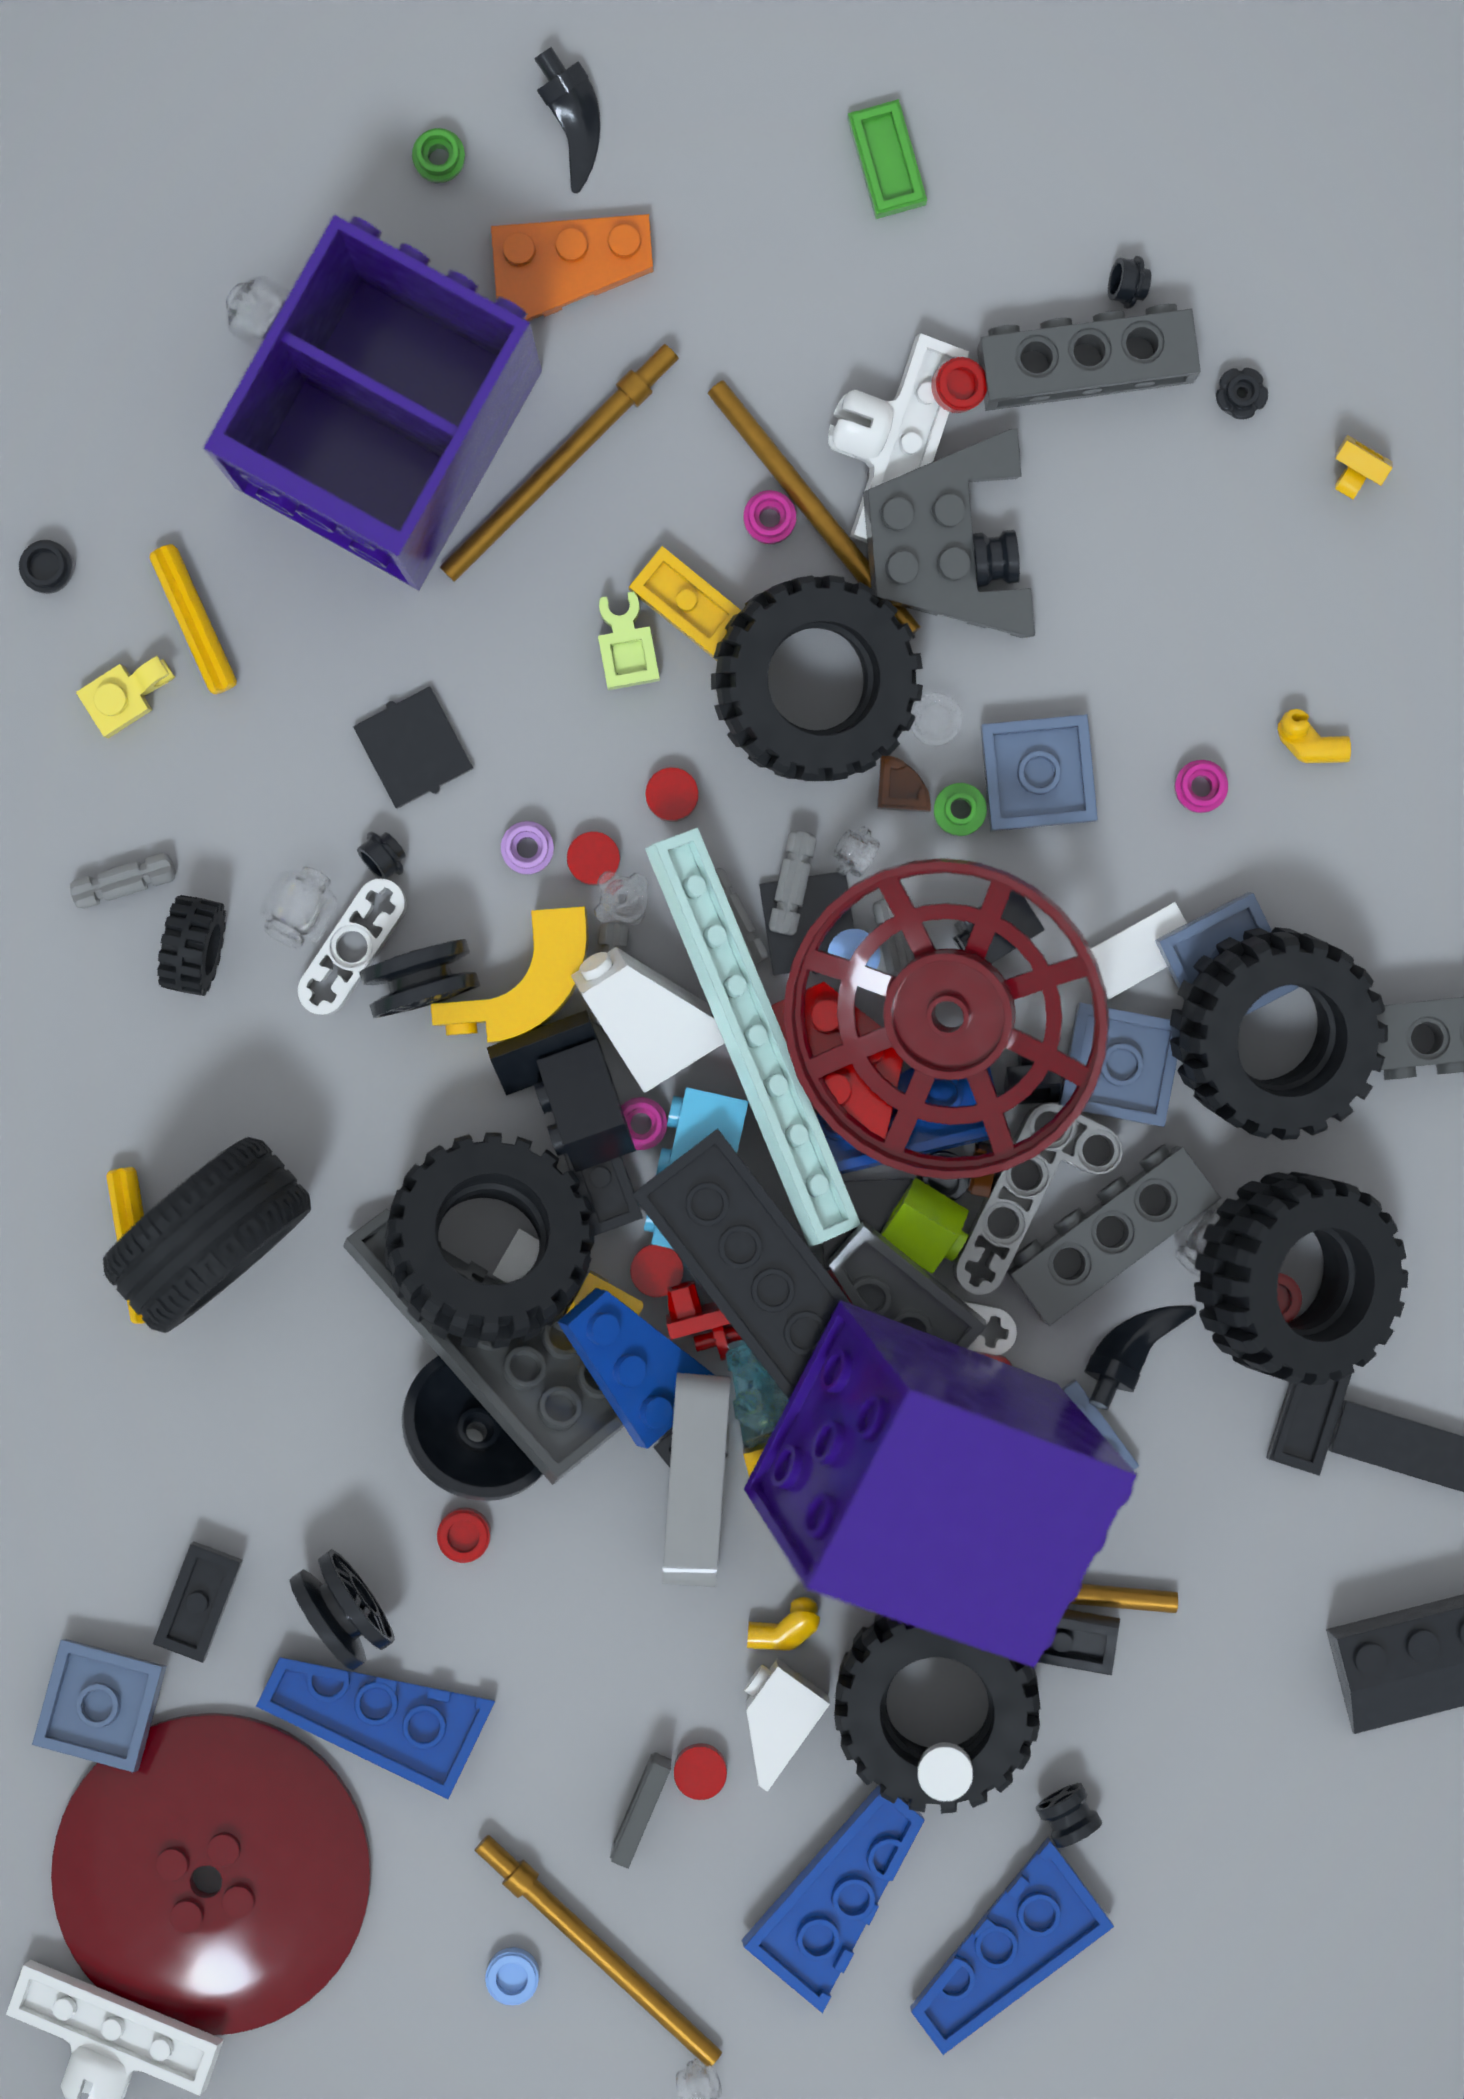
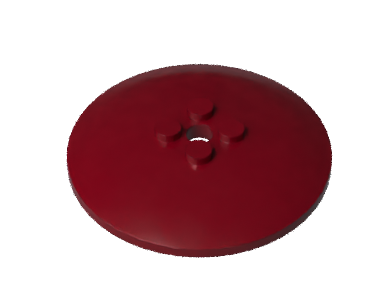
[51,1713,371,2035]

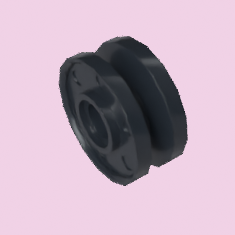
[359,939,480,1018]
[290,1549,395,1671]

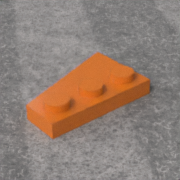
[491,214,653,321]

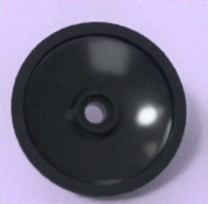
[402,1356,543,1501]

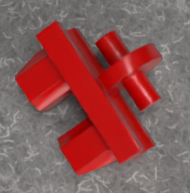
[666,1281,743,1361]

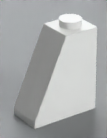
[571,947,725,1093]

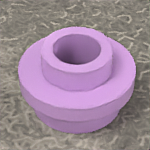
[501,821,554,875]

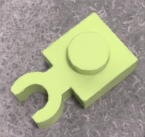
[598,591,660,690]

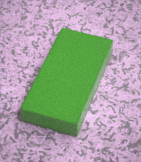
[847,99,927,219]

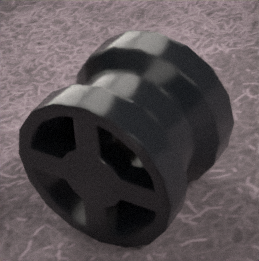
[973,530,1020,587]
[1036,1783,1103,1848]

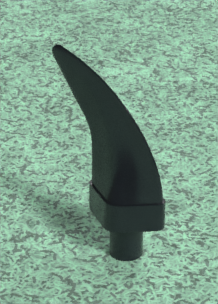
[534,47,600,193]
[1084,1306,1196,1410]

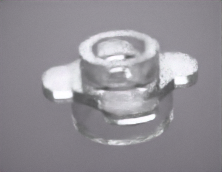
[594,871,649,925]

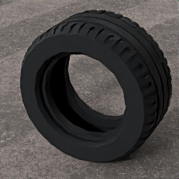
[103,1137,311,1333]

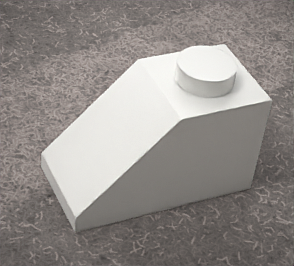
[744,1658,830,1792]

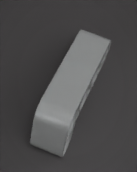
[953,1103,1123,1295]
[662,1373,731,1587]

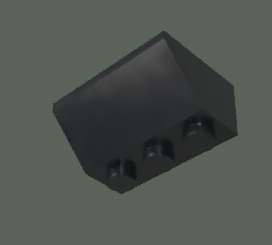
[1326,1594,1464,1734]

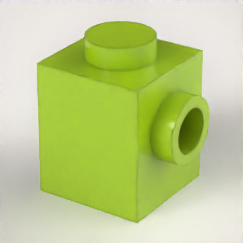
[881,1177,969,1274]

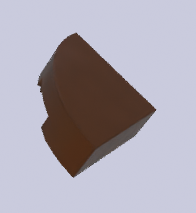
[877,756,931,812]
[966,1141,994,1198]

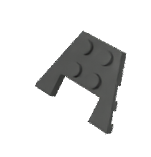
[863,428,1035,638]

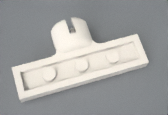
[828,333,969,543]
[6,1960,224,2099]

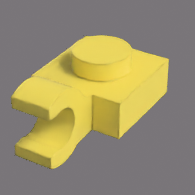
[76,656,175,739]

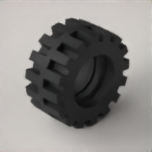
[157,895,226,996]

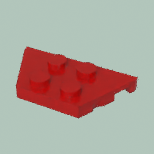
[771,981,904,1139]

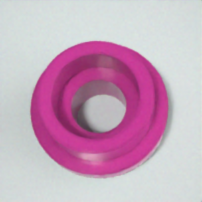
[743,490,796,544]
[1174,760,1228,813]
[621,1097,668,1150]

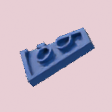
[557,1288,714,1449]

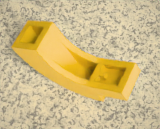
[431,907,589,1043]

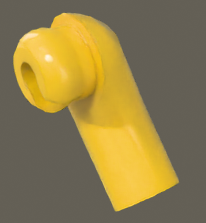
[1277,709,1351,763]
[747,1597,820,1651]

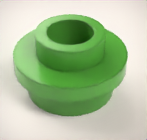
[412,128,465,183]
[934,783,987,836]

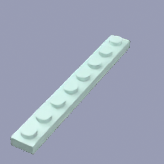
[645,828,861,1247]

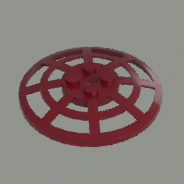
[784,858,1110,1179]

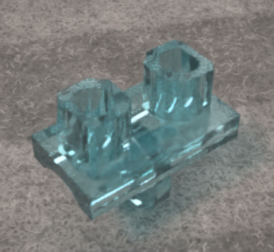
[726,1344,789,1448]

